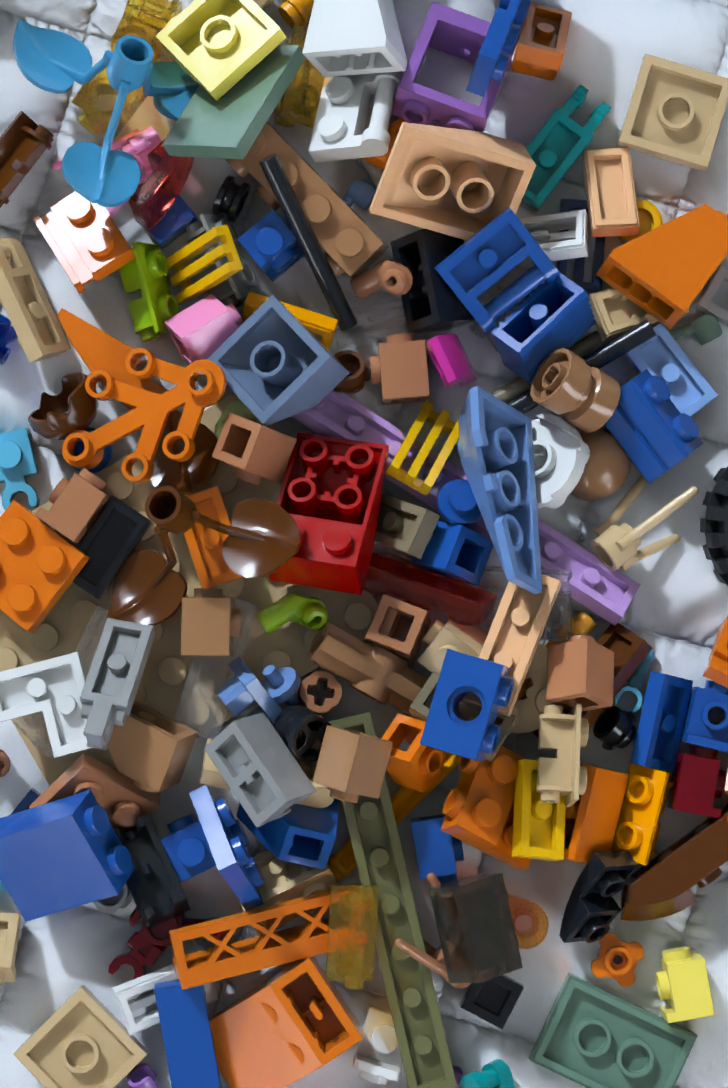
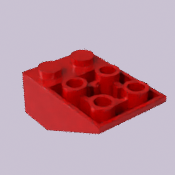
[269,432,389,595]

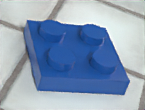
[189,785,265,911]

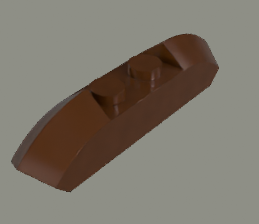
[620,804,728,921]

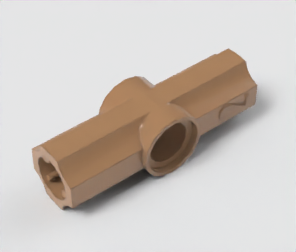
[307,623,428,718]

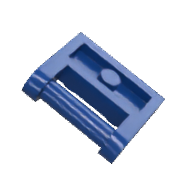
[434,208,560,334]

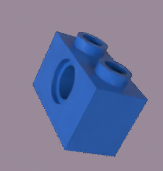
[420,649,514,762]

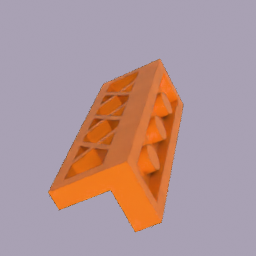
[169,884,368,990]

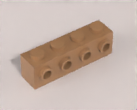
[225,121,389,278]

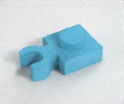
[0,427,40,510]

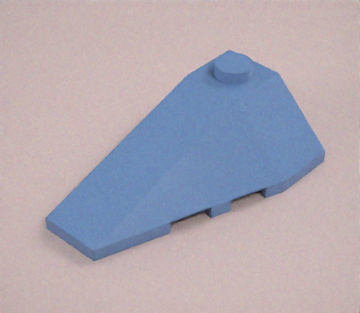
[457,386,543,594]

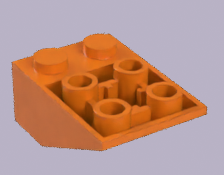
[210,956,363,1088]

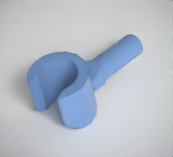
[342,179,377,211]

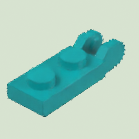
[522,84,612,212]

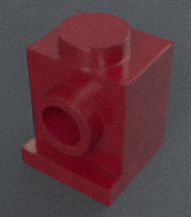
[667,745,725,819]

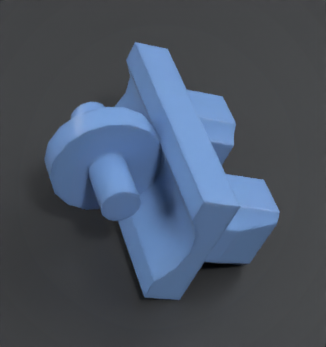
[216,656,301,727]

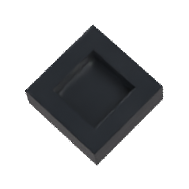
[460,964,524,1030]

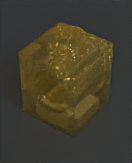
[72,67,147,140]

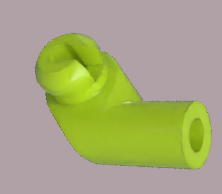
[256,592,328,635]

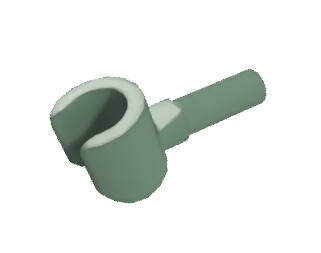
[667,315,722,346]

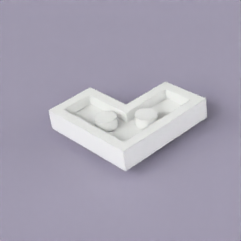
[0,652,93,758]

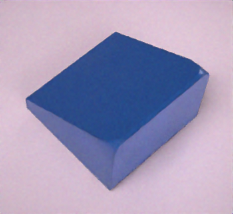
[134,185,198,250]

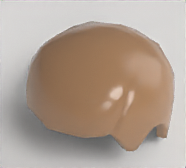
[570,428,631,501]

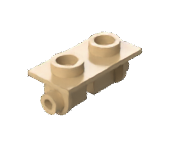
[536,704,589,807]

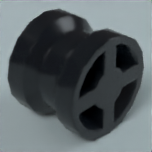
[274,705,331,763]

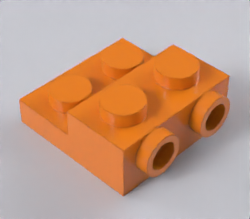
[440,746,531,871]

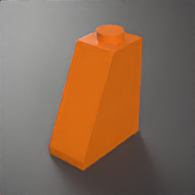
[596,204,728,329]

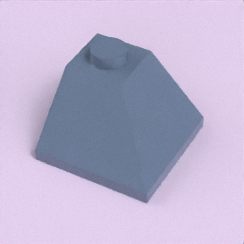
[207,294,350,426]

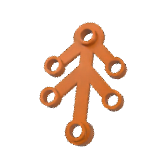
[62,348,227,484]

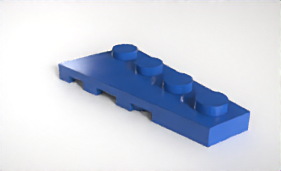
[466,0,532,97]

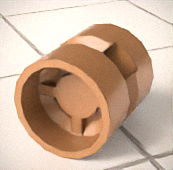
[530,348,621,433]

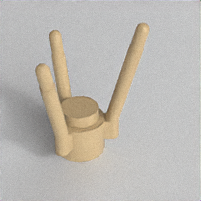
[591,475,699,571]

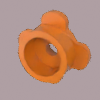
[591,932,644,987]

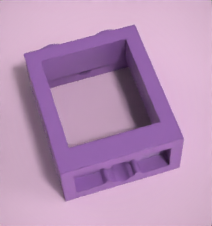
[391,2,520,132]

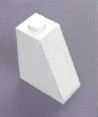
[302,0,408,77]

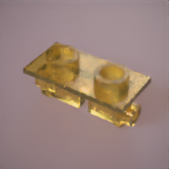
[274,25,325,128]
[325,885,379,989]

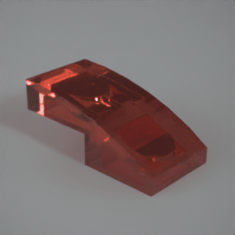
[128,138,194,231]

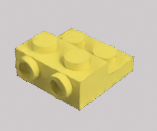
[155,0,287,101]

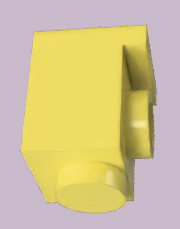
[655,946,715,1023]

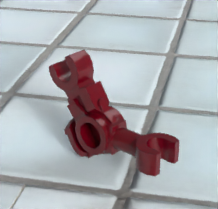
[108,906,233,980]

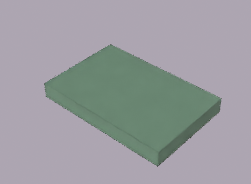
[162,45,306,160]
[529,972,697,1088]

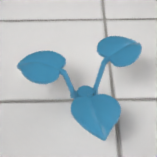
[13,19,200,207]

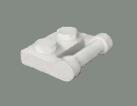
[308,71,403,163]

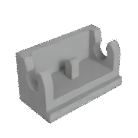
[204,712,317,828]

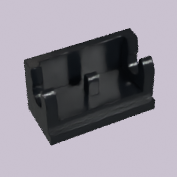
[114,813,191,930]

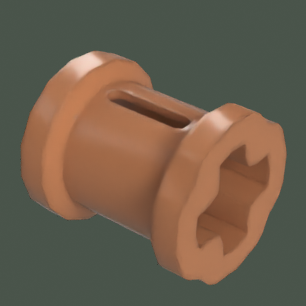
[297,671,342,715]

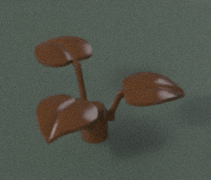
[106,410,302,626]

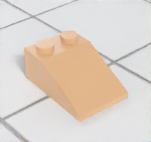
[369,122,536,241]

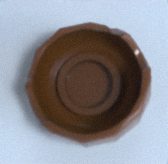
[28,372,98,441]

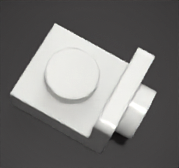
[353,1005,402,1085]

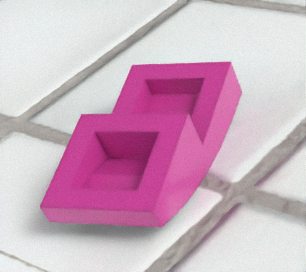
[426,334,477,389]

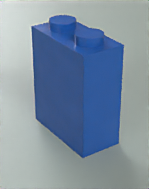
[0,790,135,922]

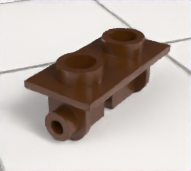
[0,111,54,208]

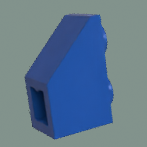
[236,798,339,870]

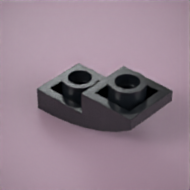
[559,850,637,943]

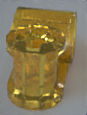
[110,0,183,63]

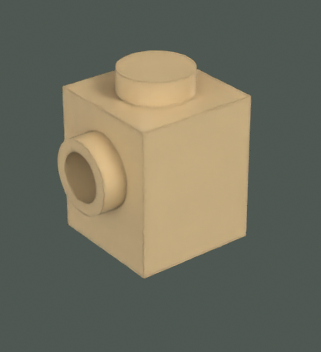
[417,609,488,674]

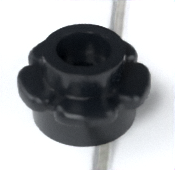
[593,706,637,751]

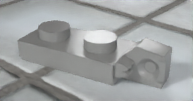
[80,618,156,750]

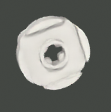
[532,413,590,509]

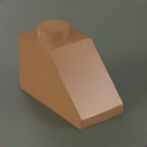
[108,700,198,793]

